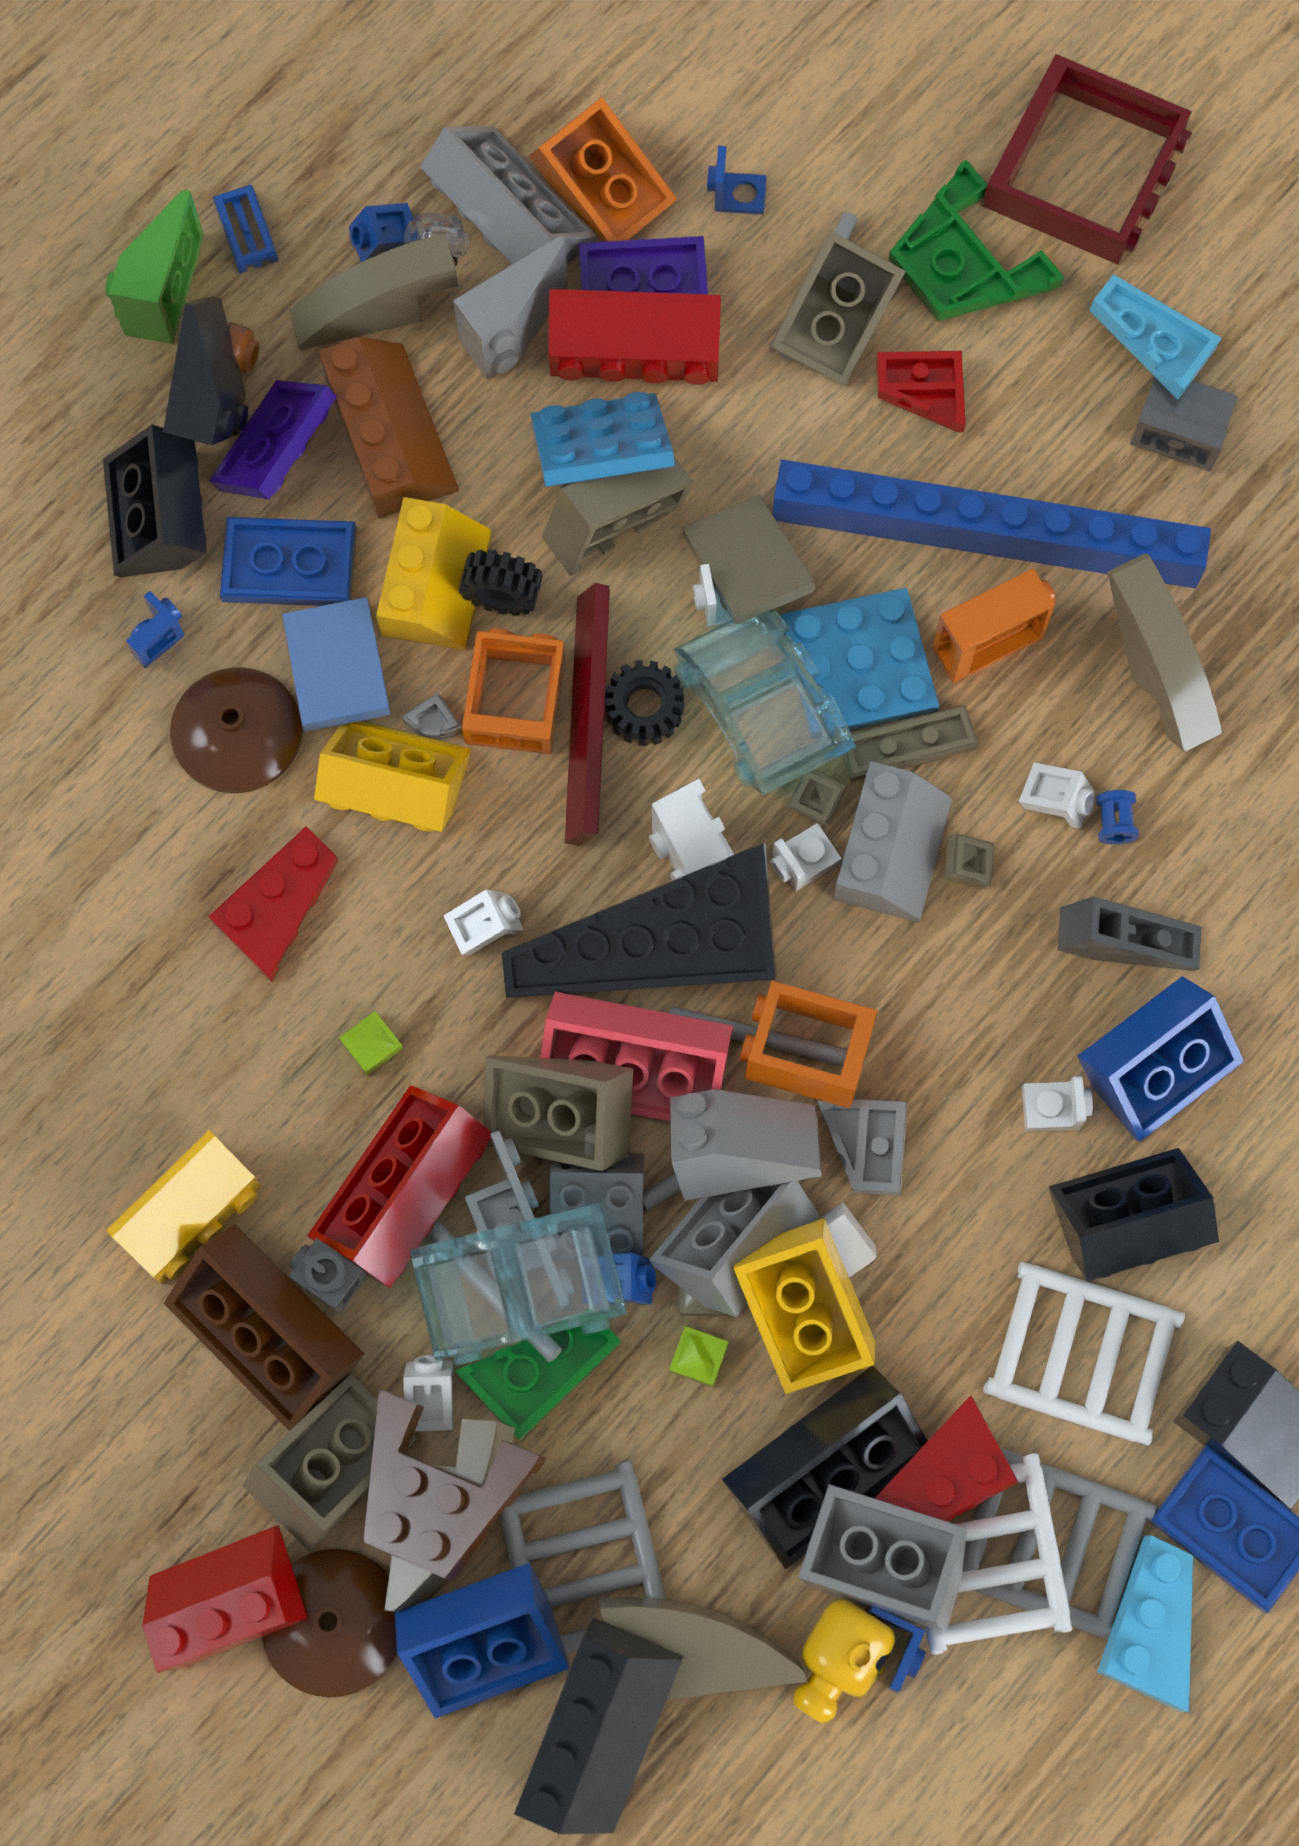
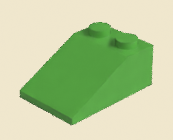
[105,190,204,344]

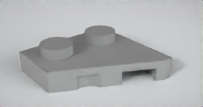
[818,1099,908,1196]

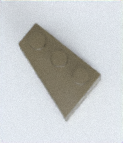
[542,456,693,576]

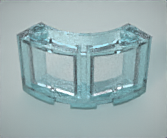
[674,609,856,795]
[410,1203,627,1365]

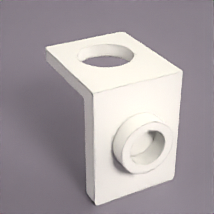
[693,564,758,627]

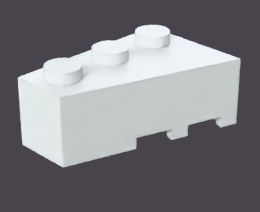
[648,779,734,880]

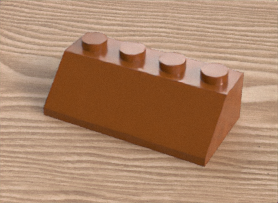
[318,337,459,518]

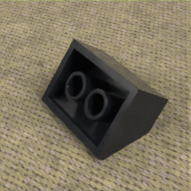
[103,424,207,577]
[1049,1148,1219,1282]

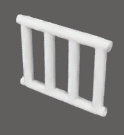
[983,1262,1185,1446]
[925,1453,1072,1655]

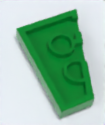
[455,1307,622,1441]

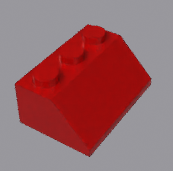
[142,1526,308,1673]

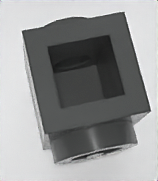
[289,1238,367,1315]

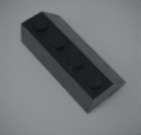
[722,1365,928,1569]
[514,1617,684,1834]

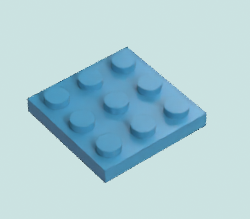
[531,392,675,487]
[780,587,939,739]

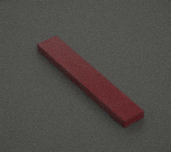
[565,583,610,846]

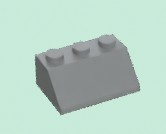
[833,761,952,923]
[649,1181,819,1317]
[798,1485,967,1633]

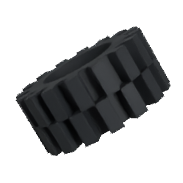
[459,550,543,616]
[605,660,684,746]

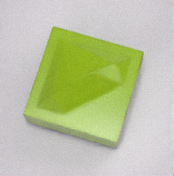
[339,1011,403,1076]
[669,1326,729,1388]

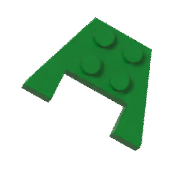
[889,159,1065,321]

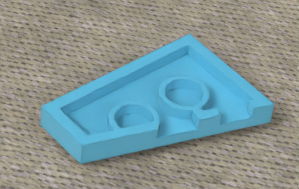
[1089,274,1221,400]
[1097,1536,1193,1712]

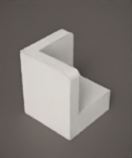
[816,1202,877,1278]

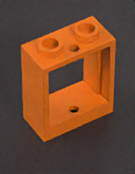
[932,568,1056,683]
[462,628,565,754]
[739,981,878,1109]

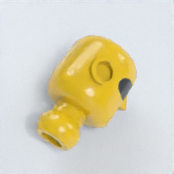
[793,1598,895,1724]

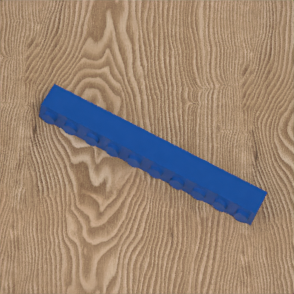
[772,459,1211,588]

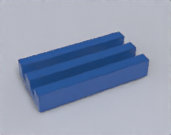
[213,184,279,274]

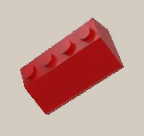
[549,289,721,385]
[307,1085,492,1288]

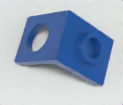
[707,146,766,215]
[868,1606,926,1692]

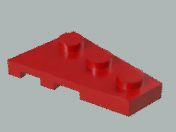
[208,826,338,982]
[875,1395,1019,1522]

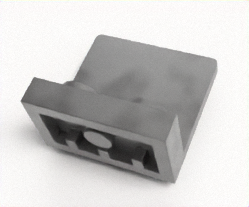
[1130,377,1237,472]
[550,1153,644,1259]

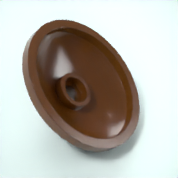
[170,667,302,793]
[262,1549,398,1697]

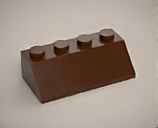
[164,1224,365,1431]

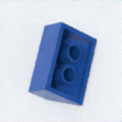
[1078,976,1244,1142]
[395,1563,570,1718]

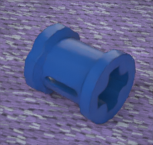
[1096,790,1139,844]

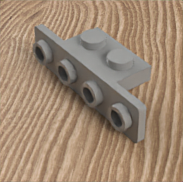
[465,1130,574,1309]

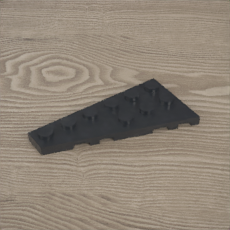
[502,842,777,998]

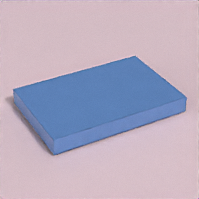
[282,597,391,732]

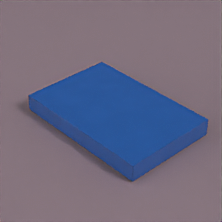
[220,517,357,606]
[1149,1445,1299,1613]

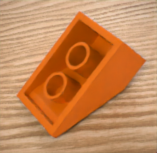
[528,97,678,242]

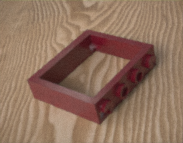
[983,54,1192,265]

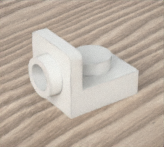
[1019,762,1095,829]
[770,823,842,891]
[444,889,523,956]
[1022,1076,1093,1132]
[403,1355,454,1431]

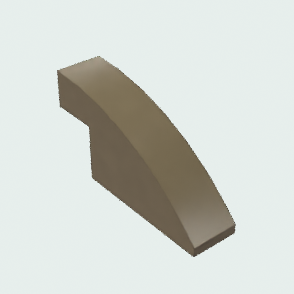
[290,233,458,350]
[1107,553,1222,752]
[385,1419,515,1612]
[599,1597,806,1700]

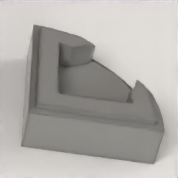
[402,693,462,739]

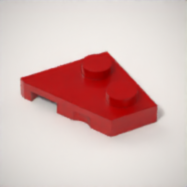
[876,351,966,432]

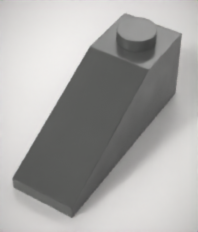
[1057,896,1201,971]

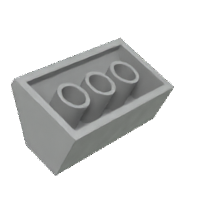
[420,126,599,266]

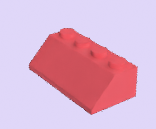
[540,992,733,1122]

